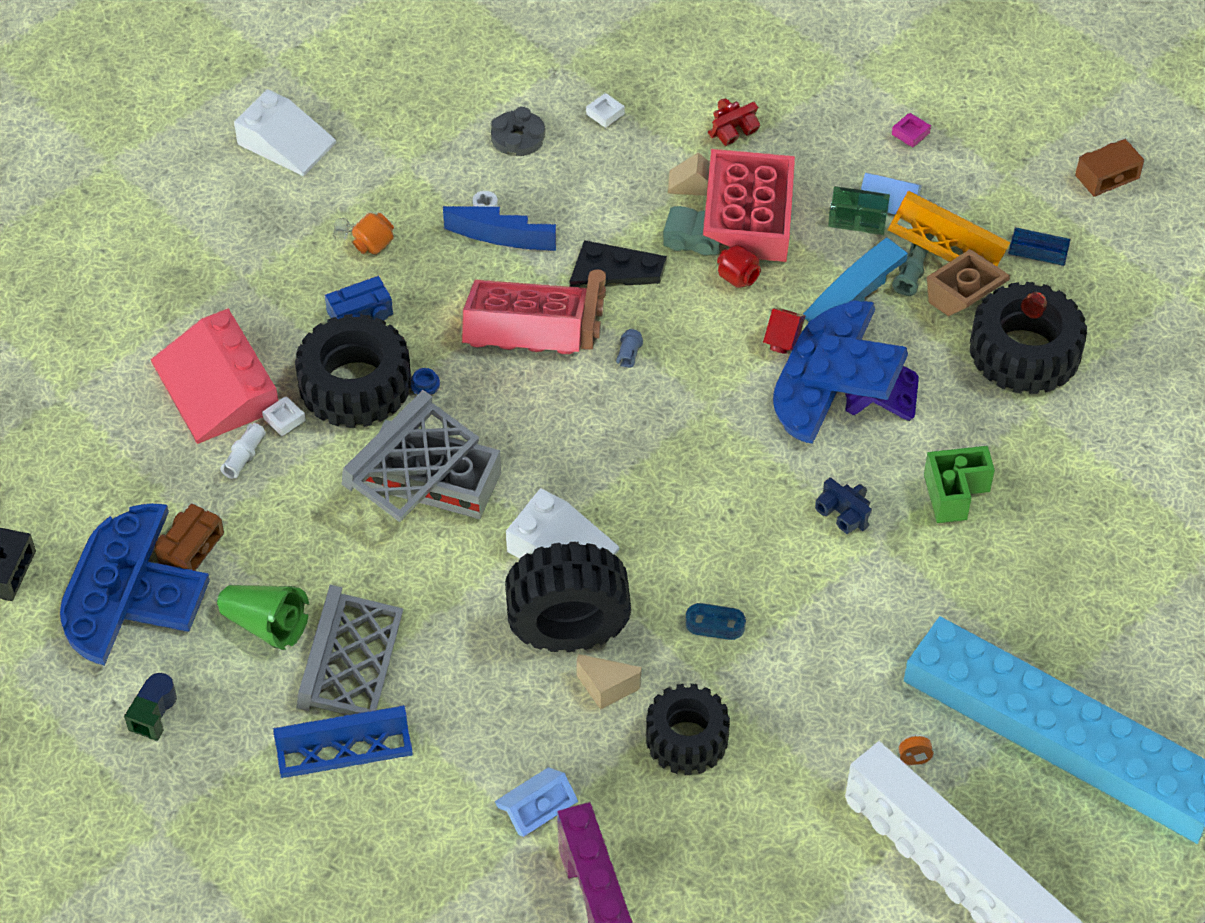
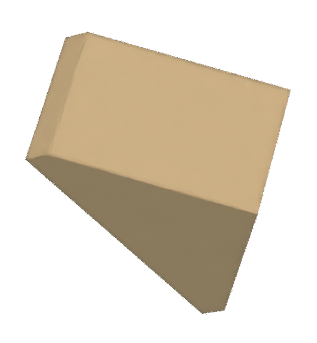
[668,153,710,196]
[577,654,642,710]

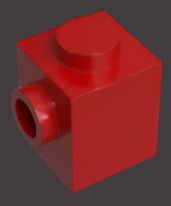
[763,307,806,354]

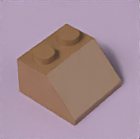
[927,249,1010,316]

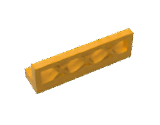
[888,191,1010,266]

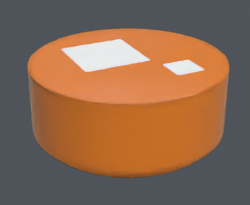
[899,736,934,765]

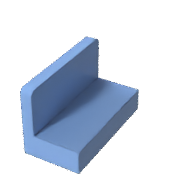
[858,173,922,214]
[495,768,579,837]

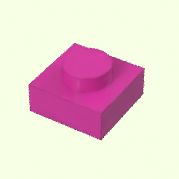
[892,112,931,147]

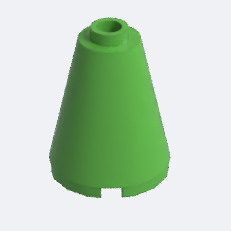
[217,585,309,650]

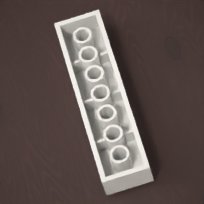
[845,741,1083,923]

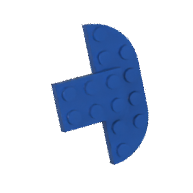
[773,300,908,444]
[60,503,210,666]

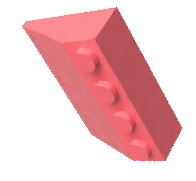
[703,149,795,262]
[462,280,587,354]
[151,308,278,444]

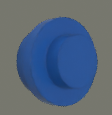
[411,368,440,395]

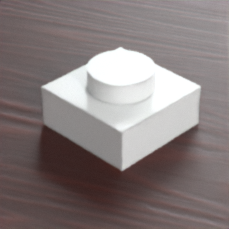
[586,93,625,128]
[262,396,306,436]

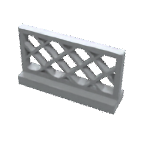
[342,390,479,522]
[296,585,403,715]

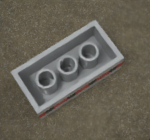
[365,419,501,519]

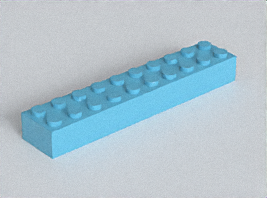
[904,616,1205,844]

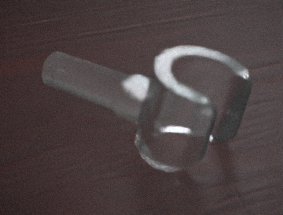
[333,218,356,240]

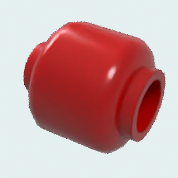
[717,245,761,288]

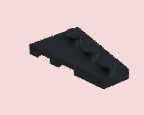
[569,240,667,287]

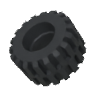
[646,683,730,775]

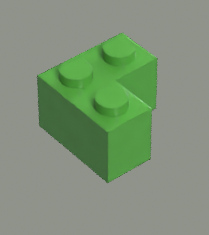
[924,445,995,523]

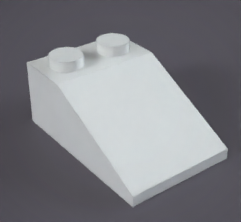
[234,89,336,176]
[506,488,619,558]

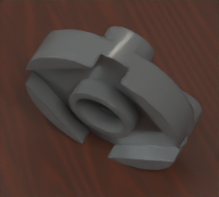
[491,107,545,156]

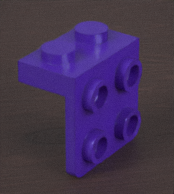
[845,365,919,421]

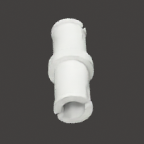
[220,423,266,479]

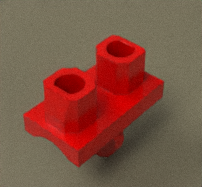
[708,98,761,146]

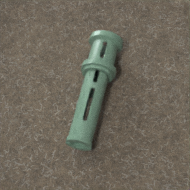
[892,233,934,296]

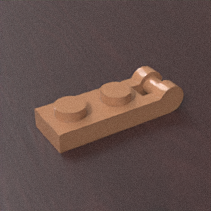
[581,269,606,349]

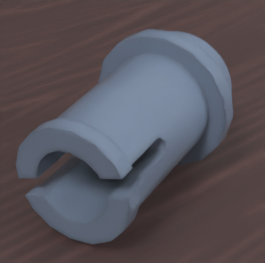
[616,329,644,368]

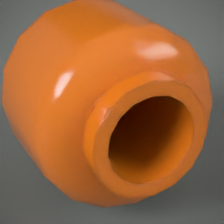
[352,212,394,255]

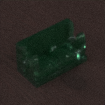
[828,186,890,235]

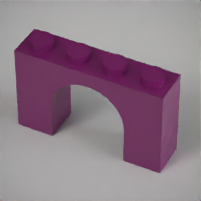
[557,802,633,923]

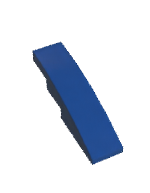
[443,206,556,251]

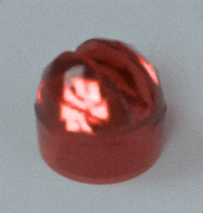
[1021,292,1048,318]

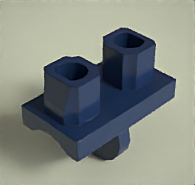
[815,477,872,534]

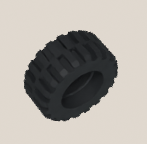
[969,282,1087,394]
[295,314,412,428]
[505,542,631,652]

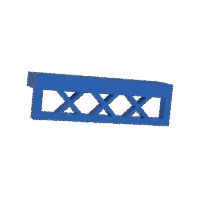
[273,705,413,778]

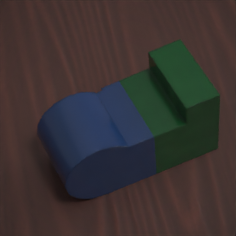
[124,673,177,741]

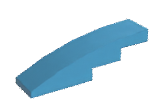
[803,237,908,322]

